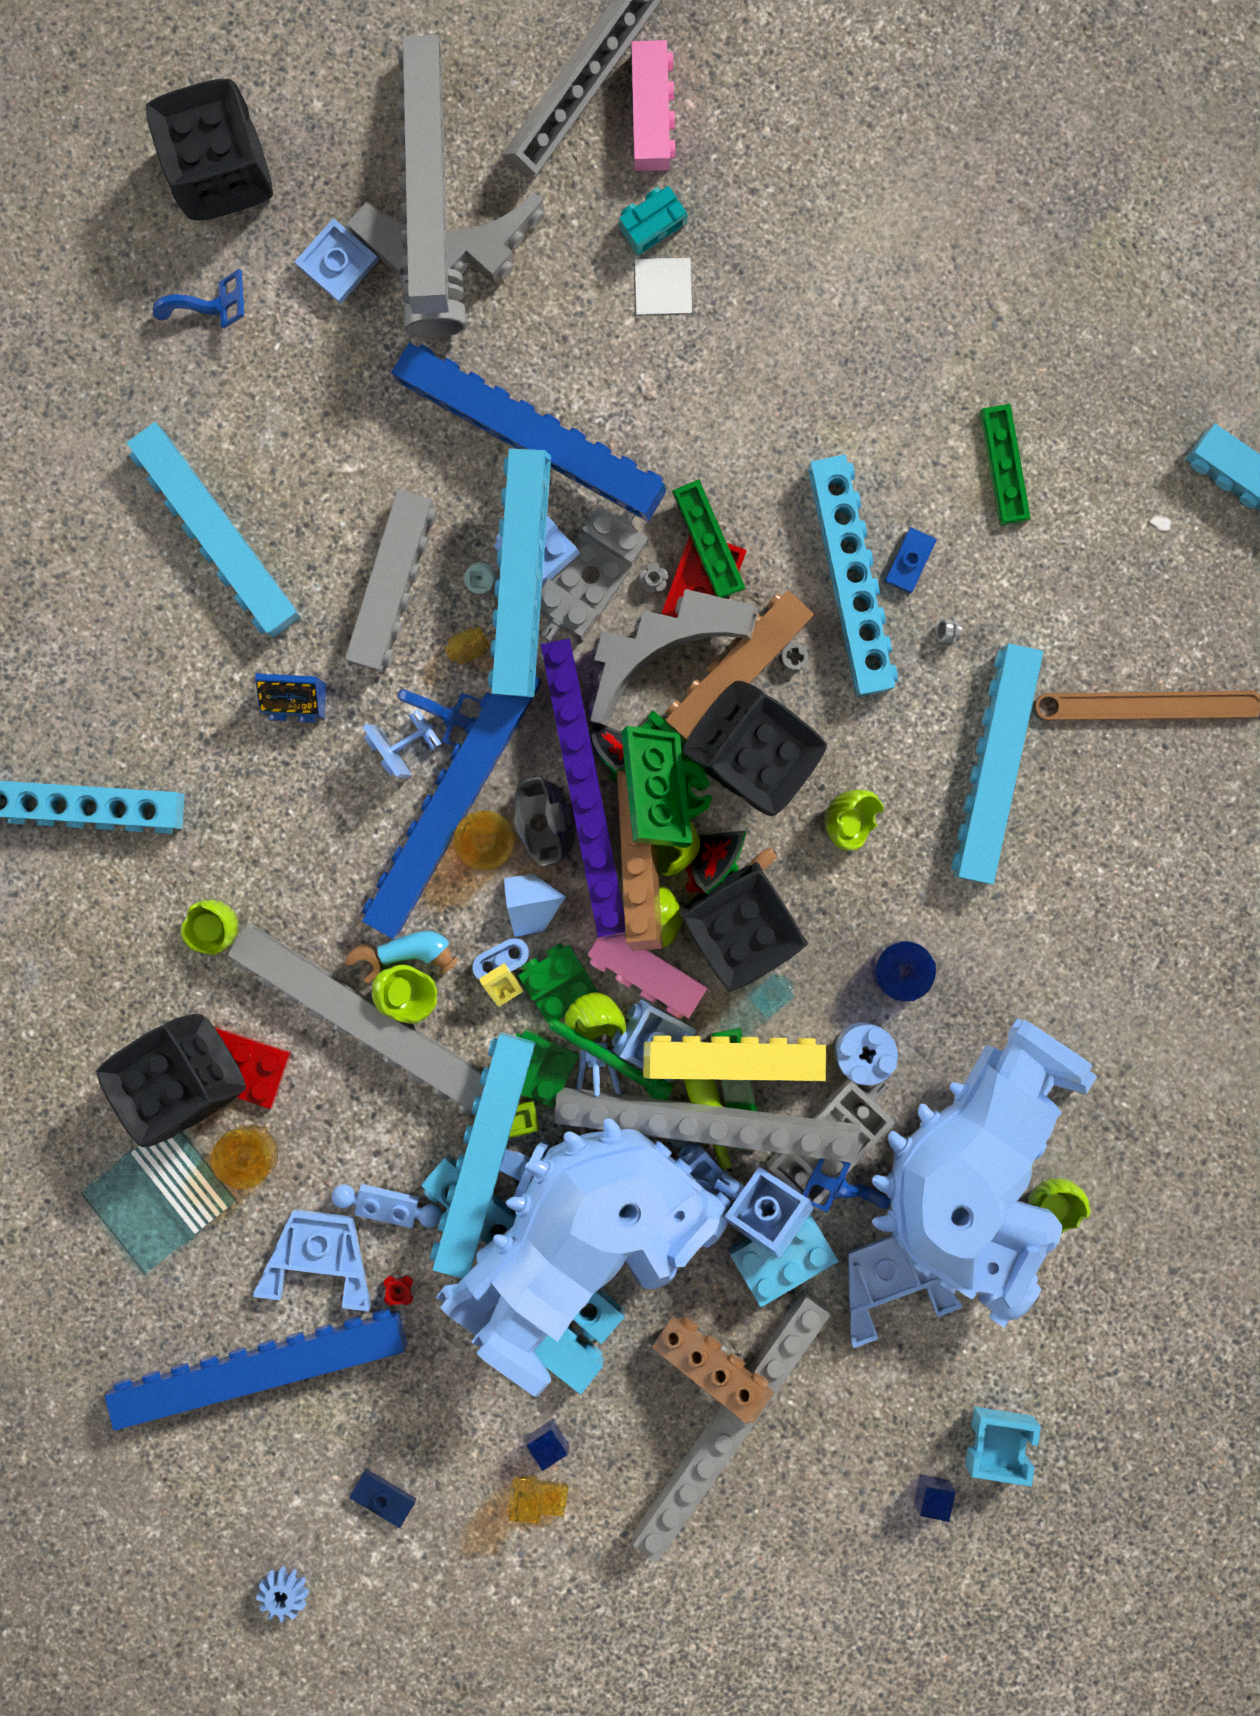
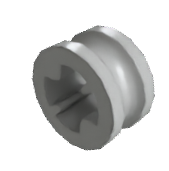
[781,643,808,671]

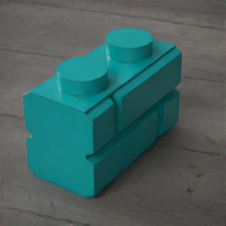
[619,186,688,256]

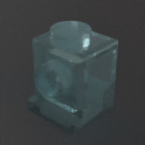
[747,973,795,1020]

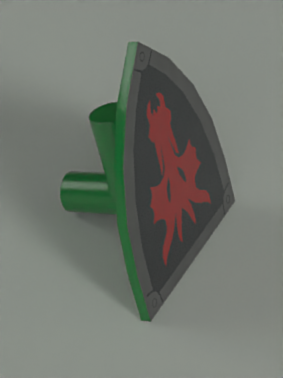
[590,723,625,782]
[691,830,746,894]

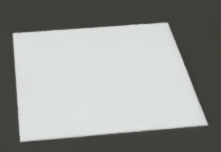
[635,258,692,315]

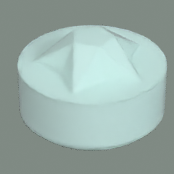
[464,562,495,594]

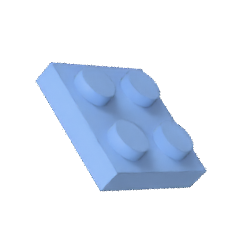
[295,218,379,304]

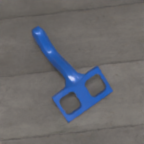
[153,269,244,329]
[397,689,482,747]
[802,1158,891,1212]

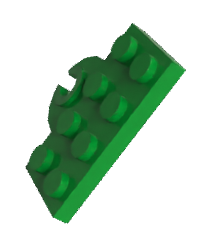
[621,726,712,848]

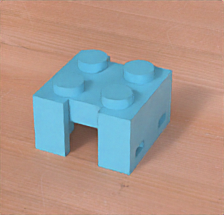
[965,1406,1041,1487]

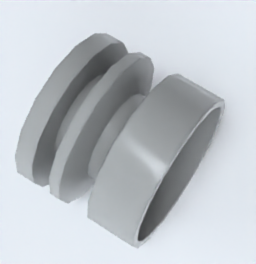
[400,268,467,338]

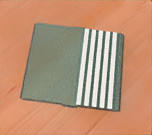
[80,1131,237,1274]

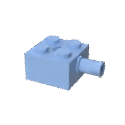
[715,1167,813,1259]

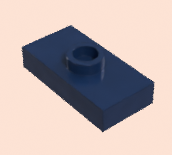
[349,1469,417,1528]

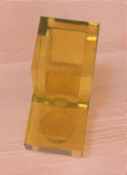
[506,1475,569,1524]

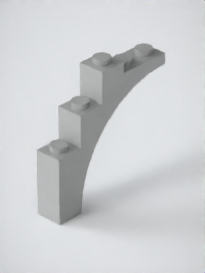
[347,192,544,284]
[589,589,759,726]

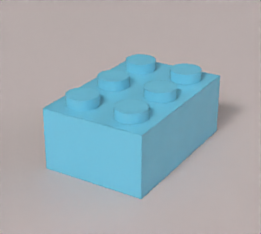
[728,1213,839,1307]

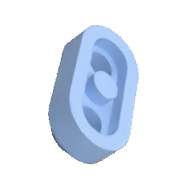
[472,938,529,979]

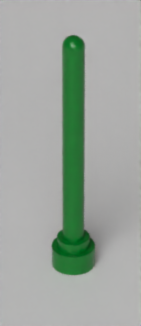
[549,1019,673,1100]

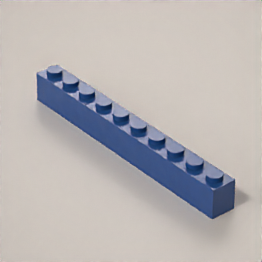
[391,342,667,522]
[362,676,542,939]
[105,1309,408,1431]

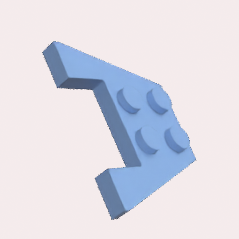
[253,1209,371,1311]
[847,1235,963,1348]

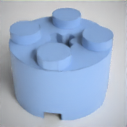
[834,1022,898,1085]

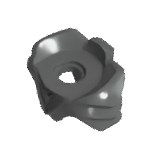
[511,777,576,867]

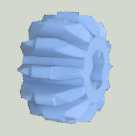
[256,1566,309,1623]

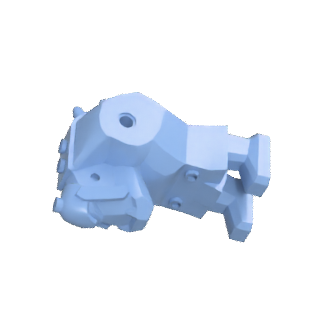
[872,1018,1097,1328]
[436,1119,733,1397]

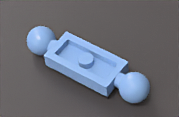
[332,1184,442,1228]

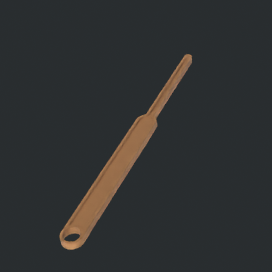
[1033,691,1260,721]

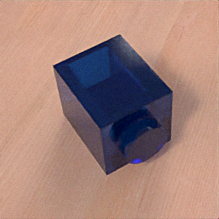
[526,1419,569,1471]
[914,1474,956,1522]

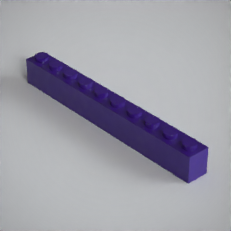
[541,638,626,940]

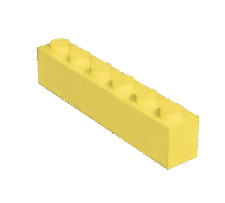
[643,1036,826,1081]

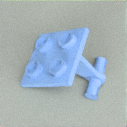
[363,709,442,779]

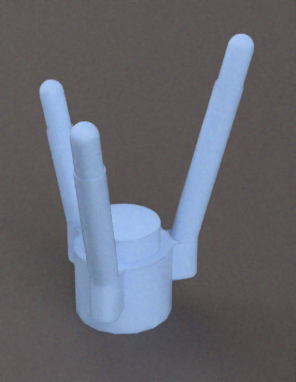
[576,1042,623,1097]

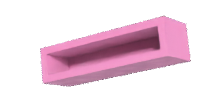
[632,40,676,171]
[587,935,708,1019]

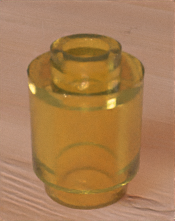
[444,626,490,666]

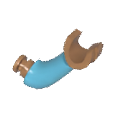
[345,931,458,984]

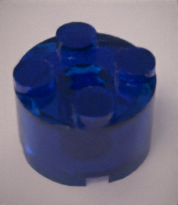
[871,940,936,1001]

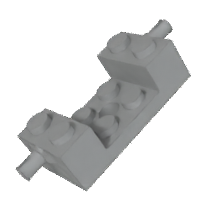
[540,505,648,642]
[766,1077,896,1210]

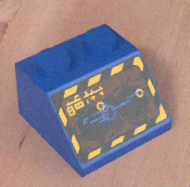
[255,673,327,723]

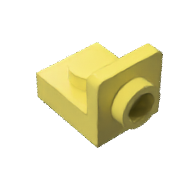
[479,963,524,1007]

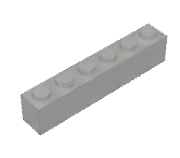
[345,489,438,673]

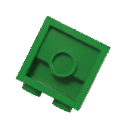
[518,943,599,1025]
[516,1029,579,1109]

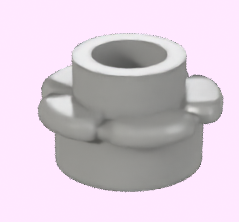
[639,564,668,593]
[937,616,962,646]

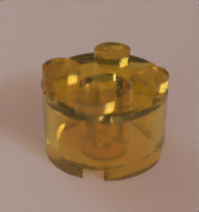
[454,811,516,871]
[211,1124,278,1190]

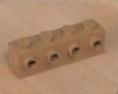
[652,1316,774,1423]

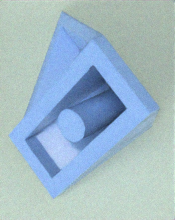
[504,873,566,937]

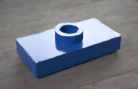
[884,527,937,594]

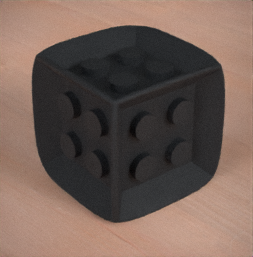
[146,79,273,221]
[683,680,827,816]
[679,862,808,993]
[96,1014,246,1147]

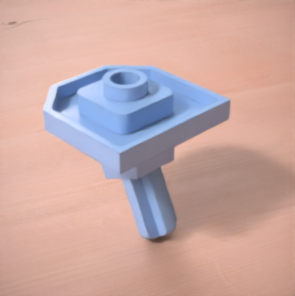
[500,1140,550,1197]

